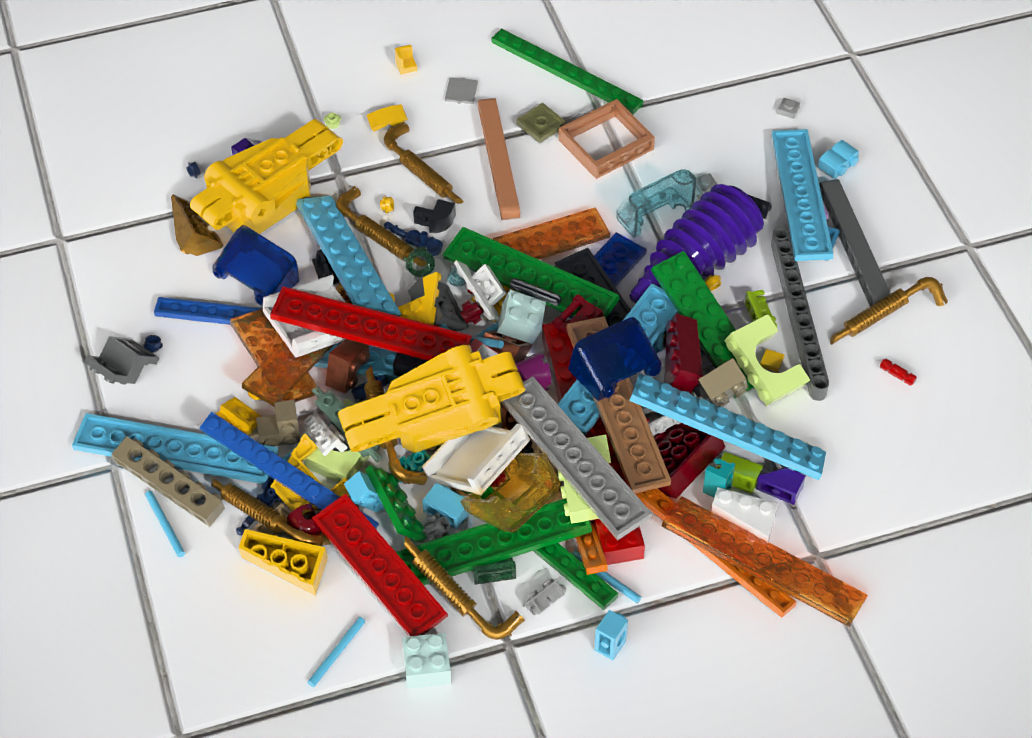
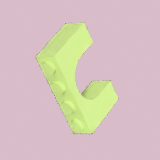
[724,314,810,407]
[305,399,370,483]
[558,435,611,524]

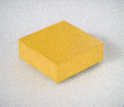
[760,349,785,373]

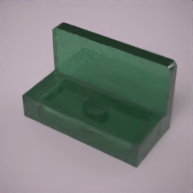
[472,557,516,585]

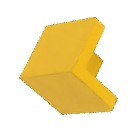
[395,45,417,75]

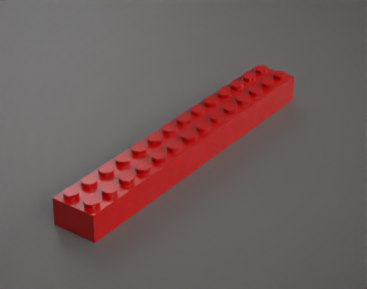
[542,320,645,565]

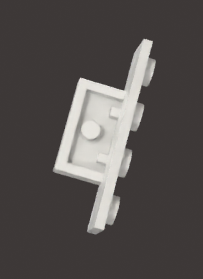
[454,260,507,322]
[302,412,348,456]

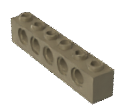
[111,436,225,527]

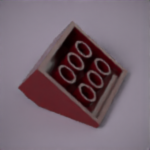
[654,423,725,499]

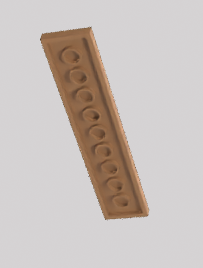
[566,316,671,493]

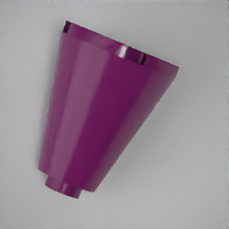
[515,353,551,391]

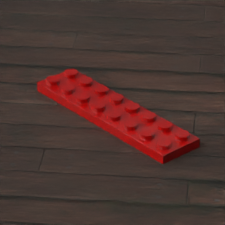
[312,494,448,637]

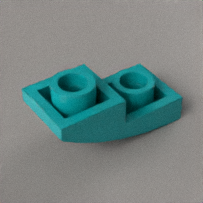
[388,450,430,483]

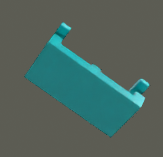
[703,459,735,498]

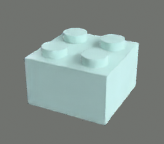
[497,290,546,344]
[402,632,451,689]

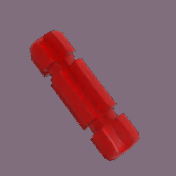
[880,359,917,386]

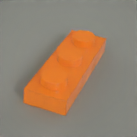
[575,524,608,575]

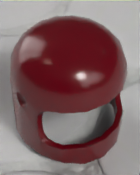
[287,503,322,535]

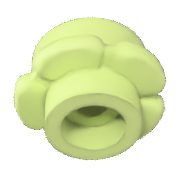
[323,112,341,129]

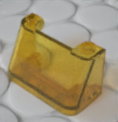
[460,453,560,532]

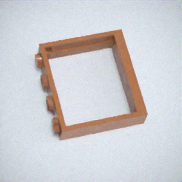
[559,99,655,179]

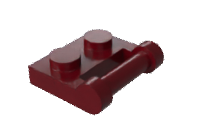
[551,294,604,336]

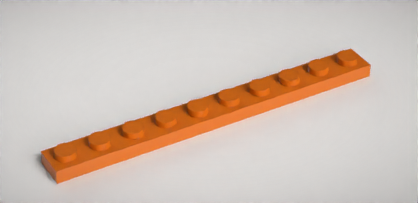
[635,488,797,618]

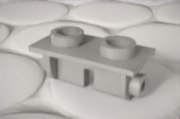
[523,577,567,615]

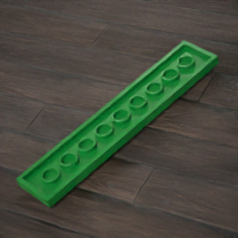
[442,227,620,319]
[396,498,592,585]

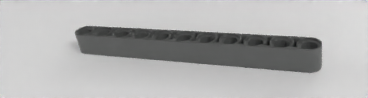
[771,227,829,401]

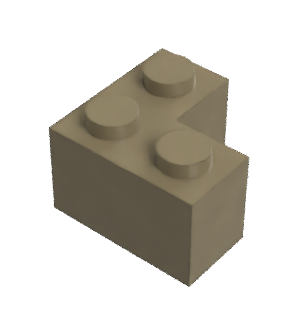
[256,400,301,447]

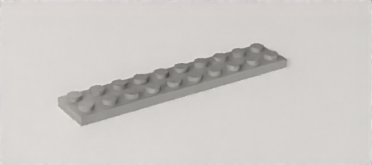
[501,377,652,540]

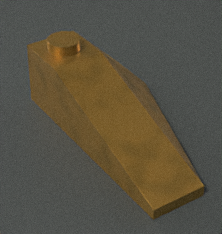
[171,194,224,256]

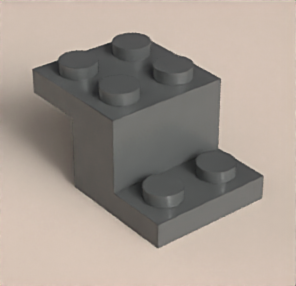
[84,336,160,385]

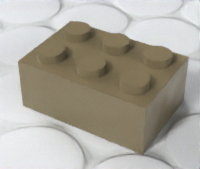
[698,358,748,407]

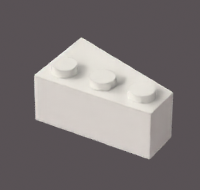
[711,487,778,550]

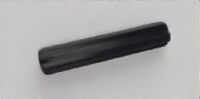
[510,278,562,306]

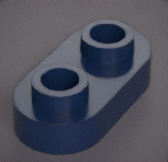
[351,375,389,401]

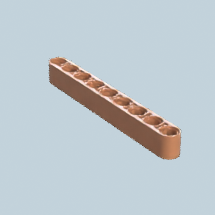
[478,98,520,220]

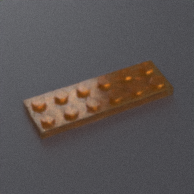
[493,207,610,260]
[230,309,319,402]

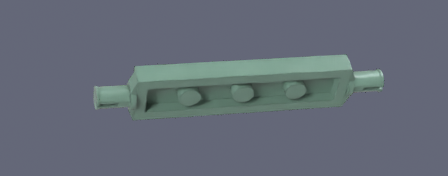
[312,386,383,463]

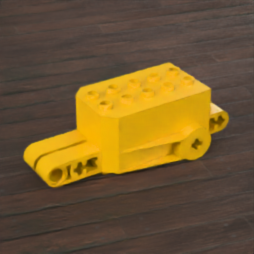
[190,119,343,243]
[338,345,525,453]

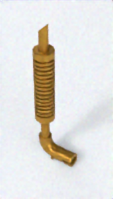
[383,122,464,204]
[336,186,427,266]
[830,277,948,345]
[364,366,427,485]
[211,477,331,546]
[405,535,525,640]

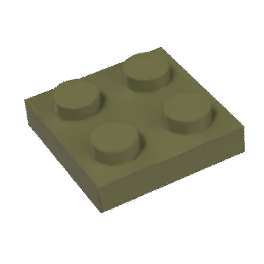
[516,103,566,143]

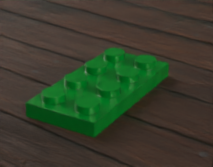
[365,465,427,543]

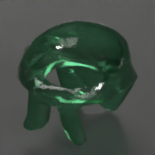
[403,247,435,277]

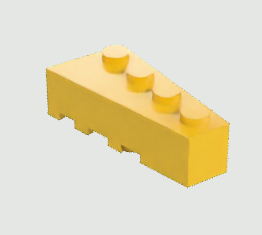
[238,529,328,596]

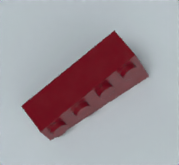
[664,313,703,394]

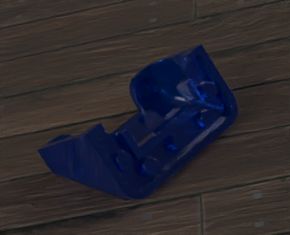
[212,225,300,306]
[568,317,662,401]

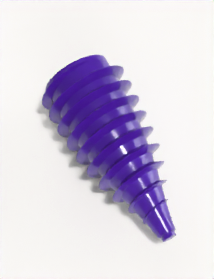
[629,184,764,304]

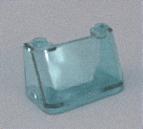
[616,169,697,238]

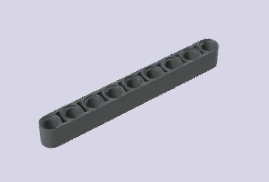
[819,179,891,306]

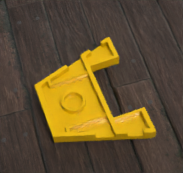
[389,272,442,325]
[270,434,350,516]

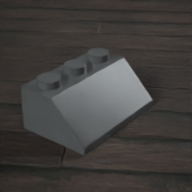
[408,276,469,332]

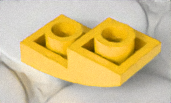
[366,104,408,132]

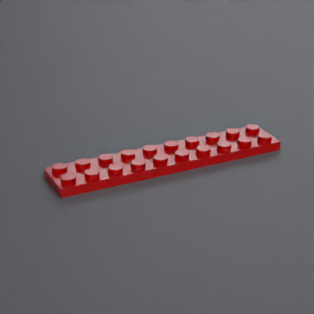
[270,286,472,360]

